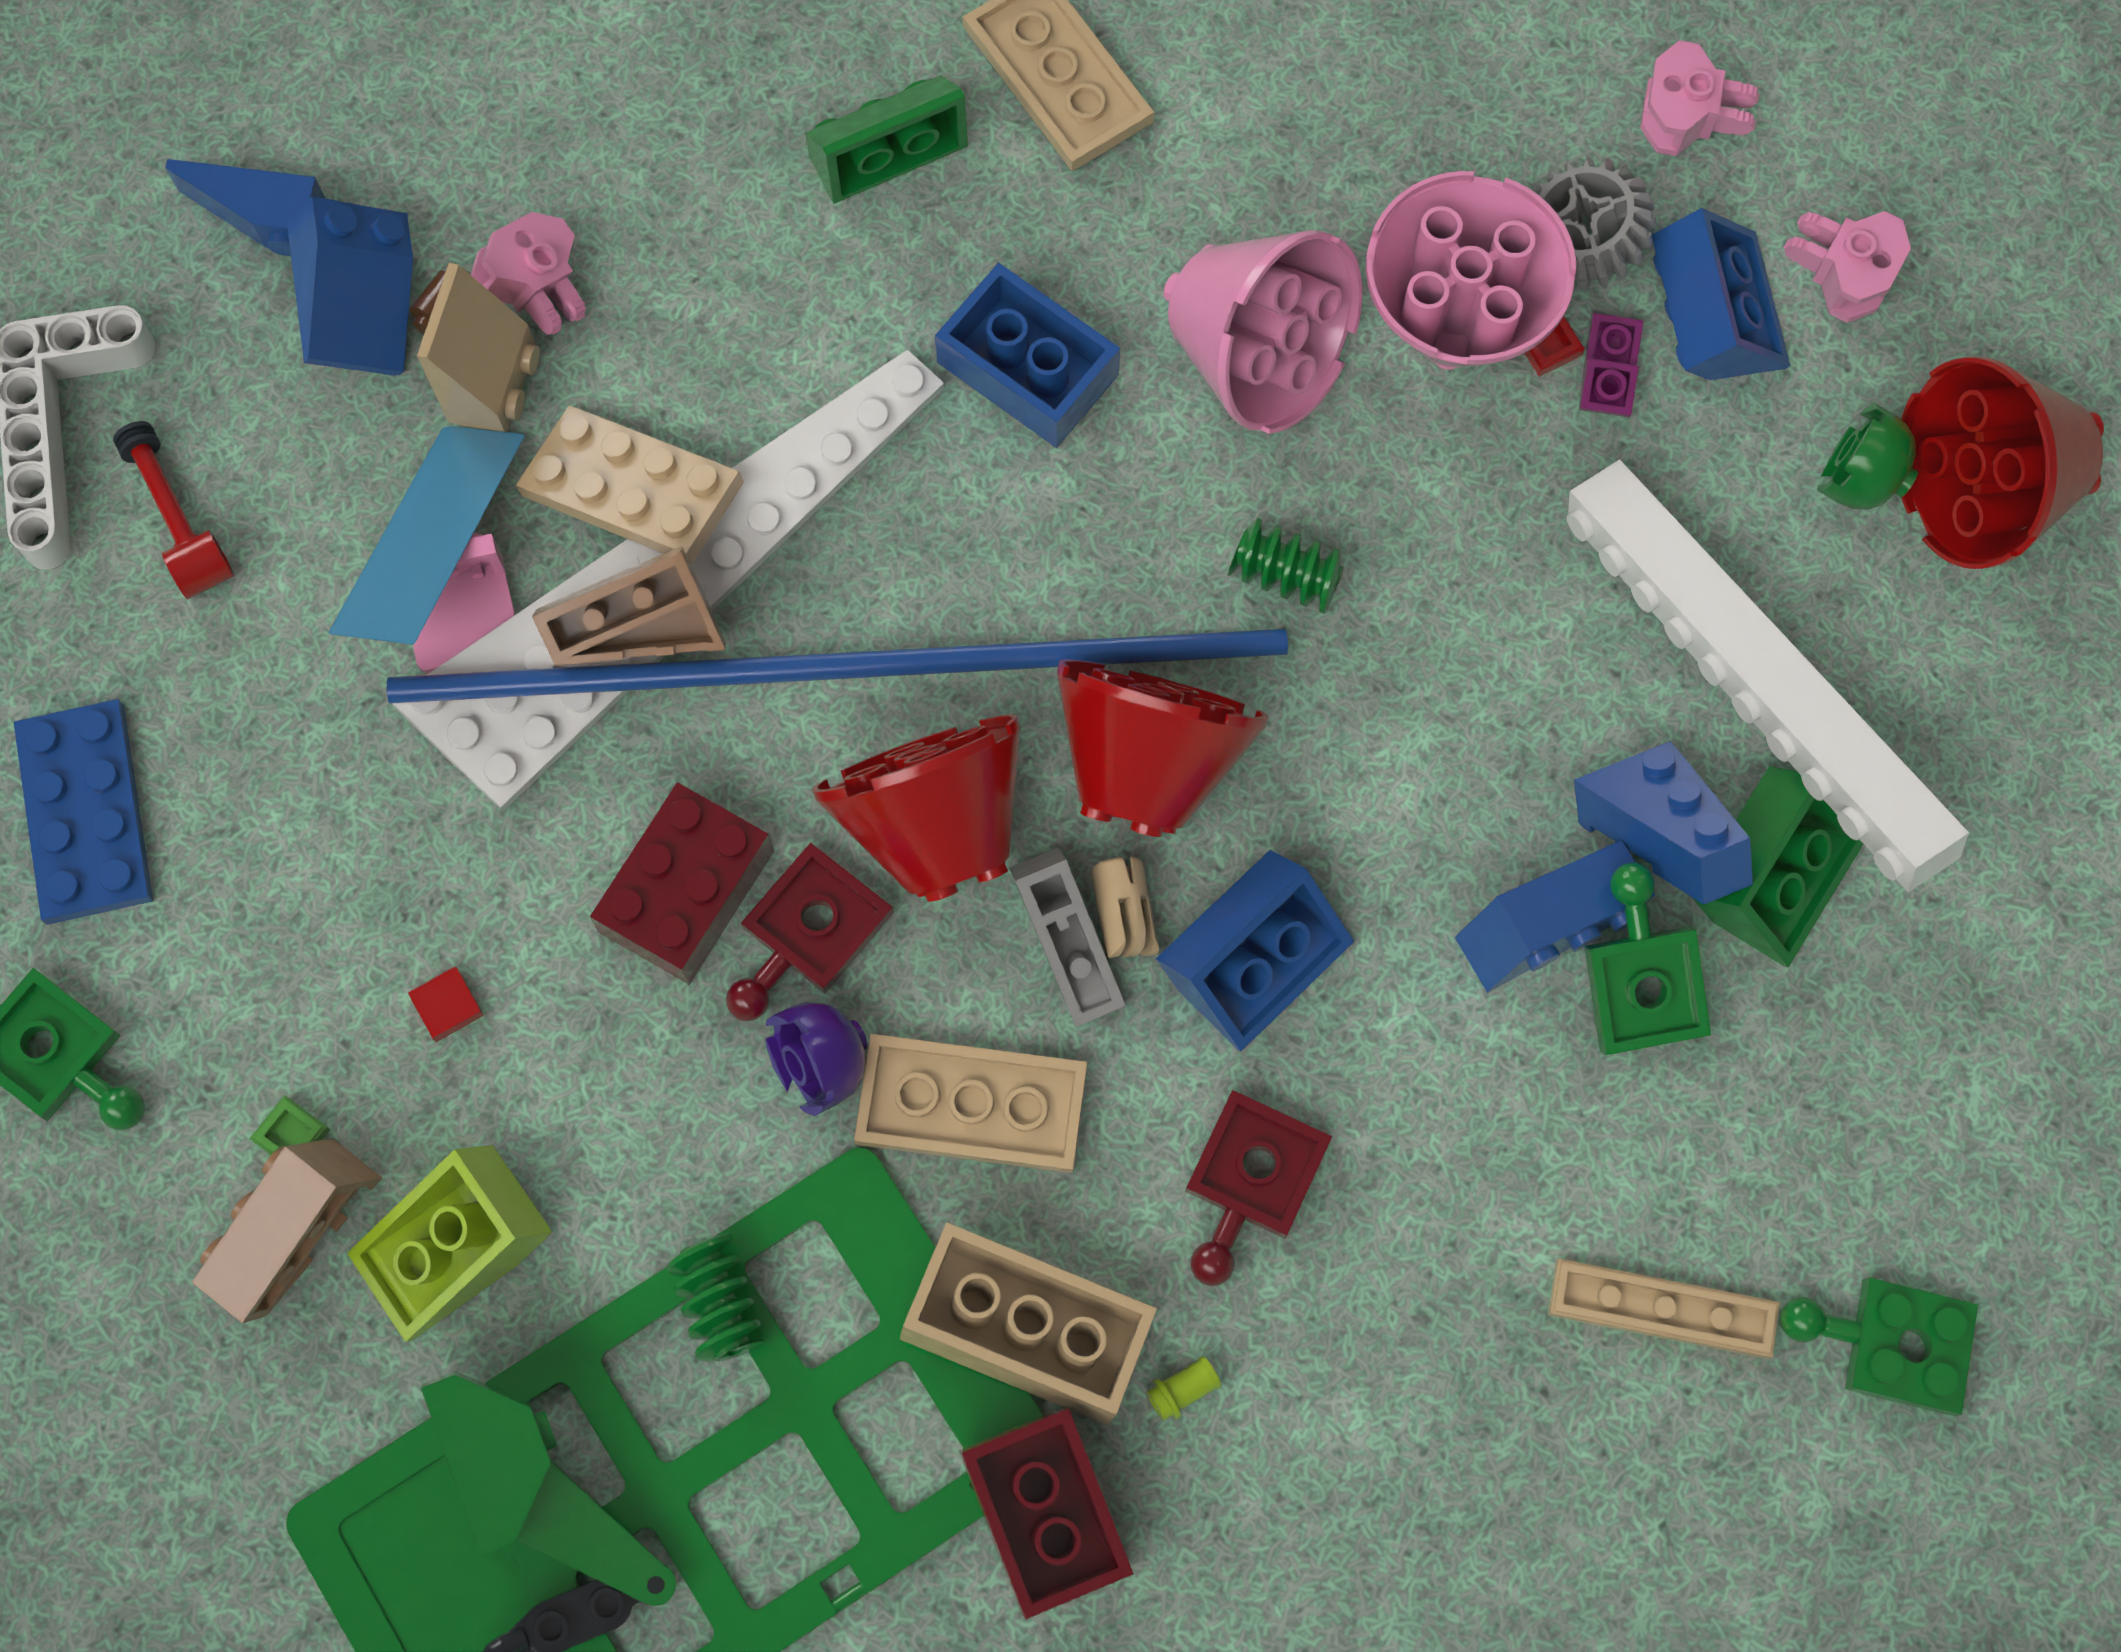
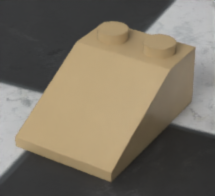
[417,263,540,432]

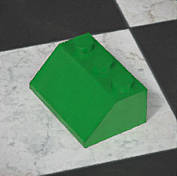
[805,75,968,204]
[1693,766,1863,967]

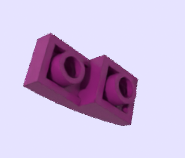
[1579,313,1644,418]

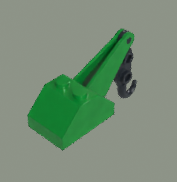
[421,1371,676,1652]

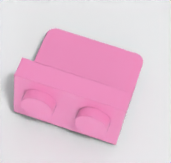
[413,533,515,674]

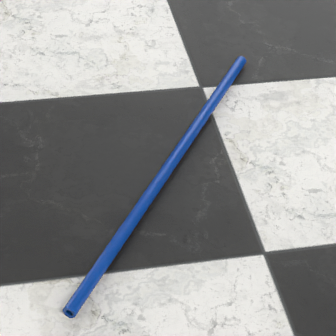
[387,629,1288,704]

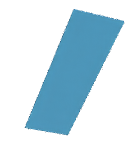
[328,426,525,645]

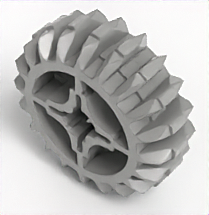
[1531,156,1656,292]

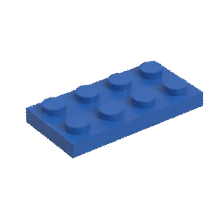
[13,699,153,925]

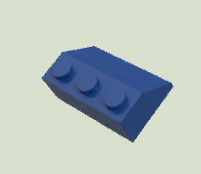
[1652,208,1791,380]
[1156,850,1354,1051]

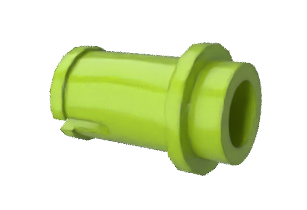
[1146,1355,1222,1421]

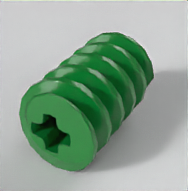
[1227,517,1344,614]
[667,1234,767,1362]

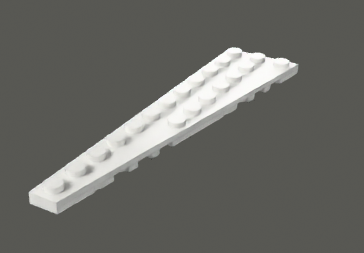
[392,349,944,811]

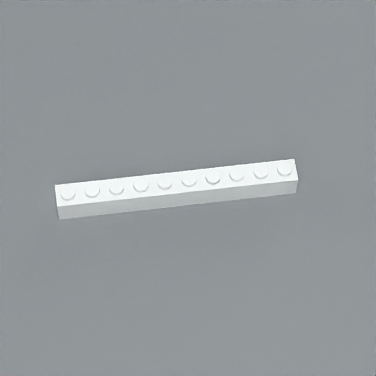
[1567,460,1969,893]

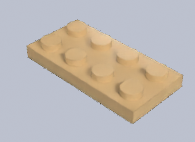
[962,0,1154,172]
[516,405,744,565]
[854,1034,1087,1173]

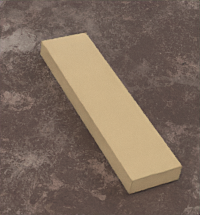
[1548,1259,1780,1359]

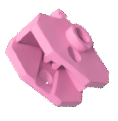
[1640,40,1759,156]
[1783,211,1911,323]
[471,212,586,335]

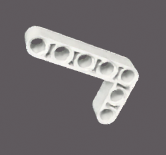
[0,305,156,569]

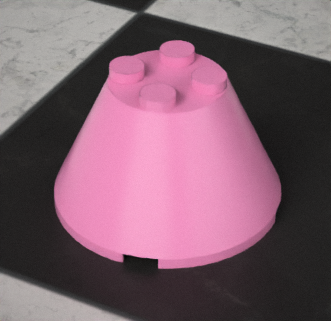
[1366,171,1576,370]
[1164,230,1362,434]

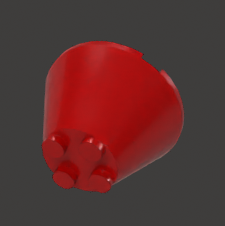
[1901,357,2104,569]
[1057,659,1269,837]
[812,714,1021,902]

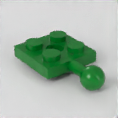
[1584,863,1711,1055]
[0,968,145,1130]
[1780,1277,1978,1416]

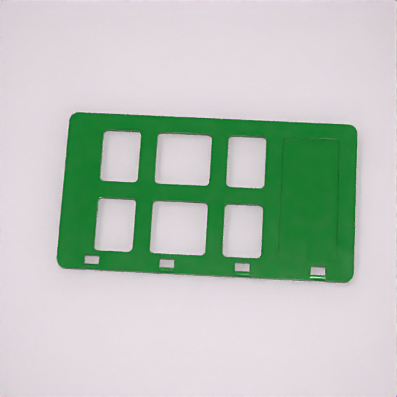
[286,1148,1044,1652]

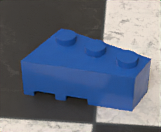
[1574,741,1753,905]
[1455,840,1655,993]

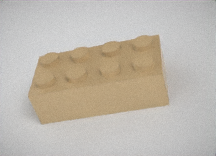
[900,1222,1157,1426]

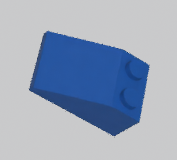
[287,196,413,376]

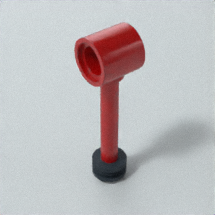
[113,421,235,600]

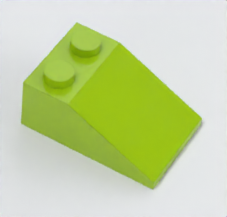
[347,1145,553,1342]

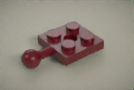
[726,842,894,1021]
[1185,1090,1333,1286]

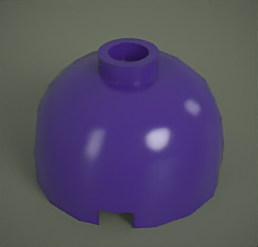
[765,1002,868,1116]

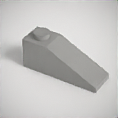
[1009,847,1126,1027]

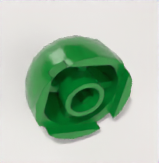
[1817,403,1918,510]

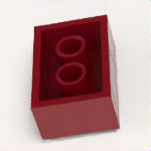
[589,782,774,985]
[958,1407,1134,1620]

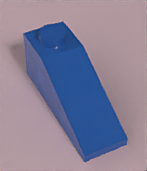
[165,159,326,256]

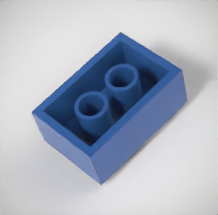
[935,262,1120,448]

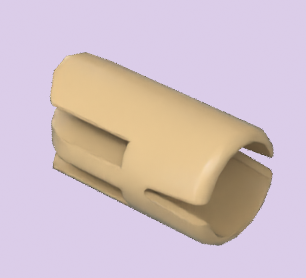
[1091,857,1159,958]

